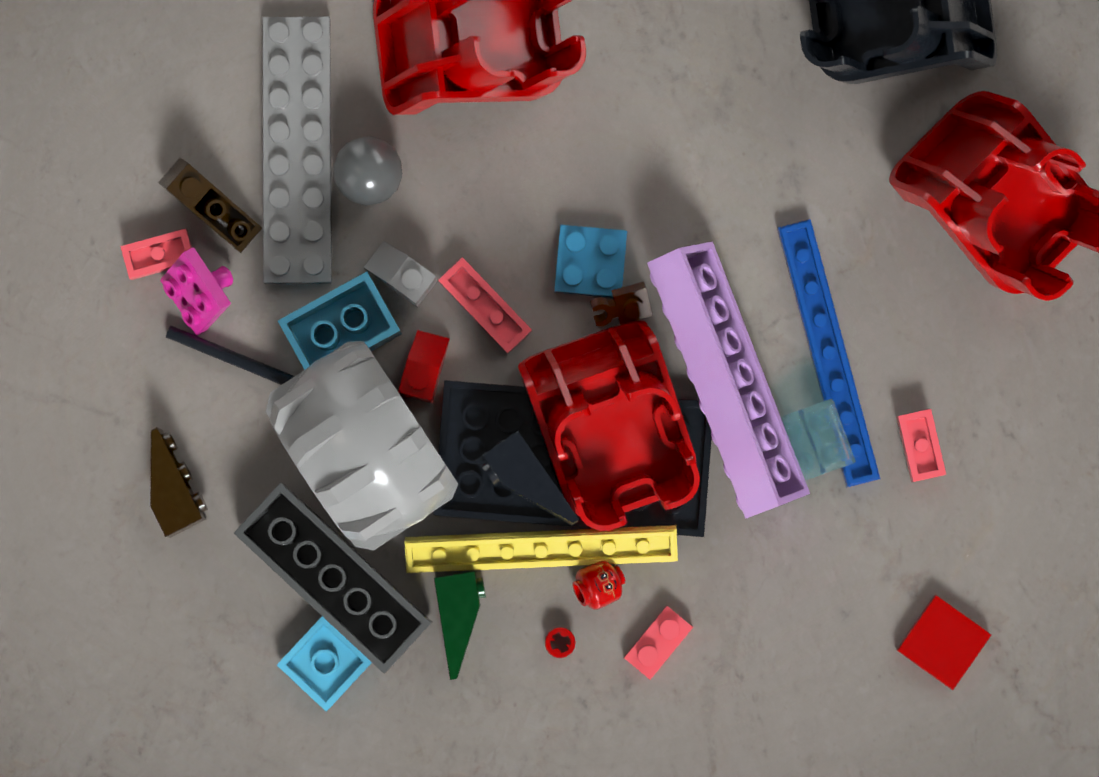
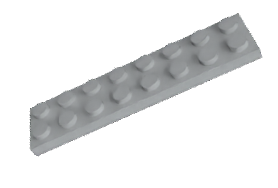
[263,16,332,284]

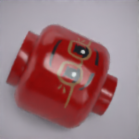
[572,561,625,610]

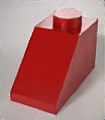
[398,330,450,404]

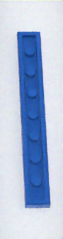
[777,219,880,488]

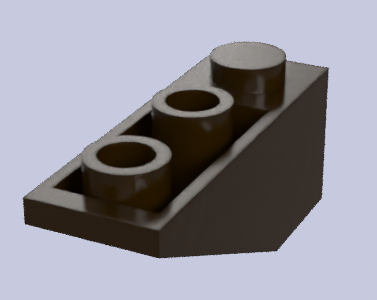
[158,158,262,253]
[150,427,208,538]

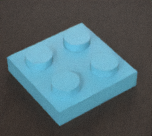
[277,616,372,712]

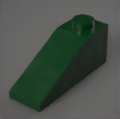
[434,572,486,680]

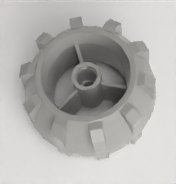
[266,341,458,550]

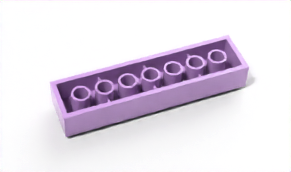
[647,241,810,519]

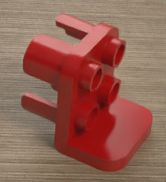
[373,0,586,115]
[889,91,1099,301]
[518,321,700,531]

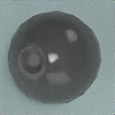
[334,136,402,206]

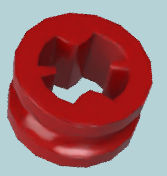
[545,627,576,658]

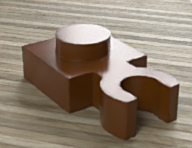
[590,281,653,326]

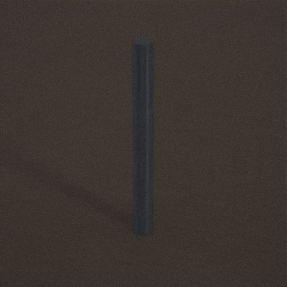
[166,325,295,385]

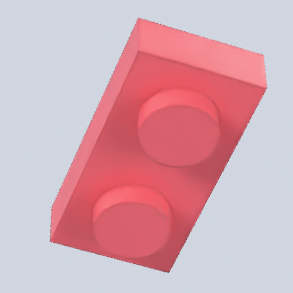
[120,228,192,280]
[896,409,946,483]
[624,605,693,680]

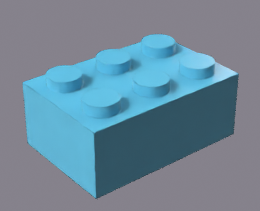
[278,271,402,370]

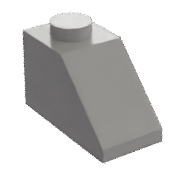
[364,241,438,308]

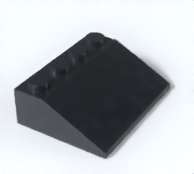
[481,431,579,526]

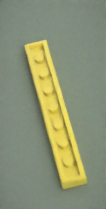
[404,525,678,573]

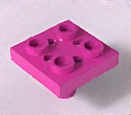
[160,247,233,336]

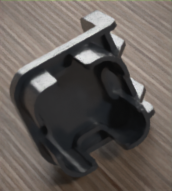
[800,0,997,84]

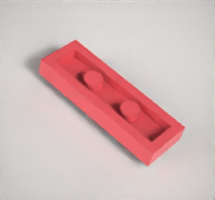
[438,257,532,354]

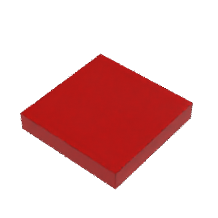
[896,595,992,690]

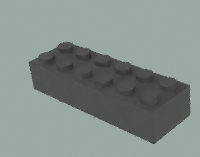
[234,483,433,674]

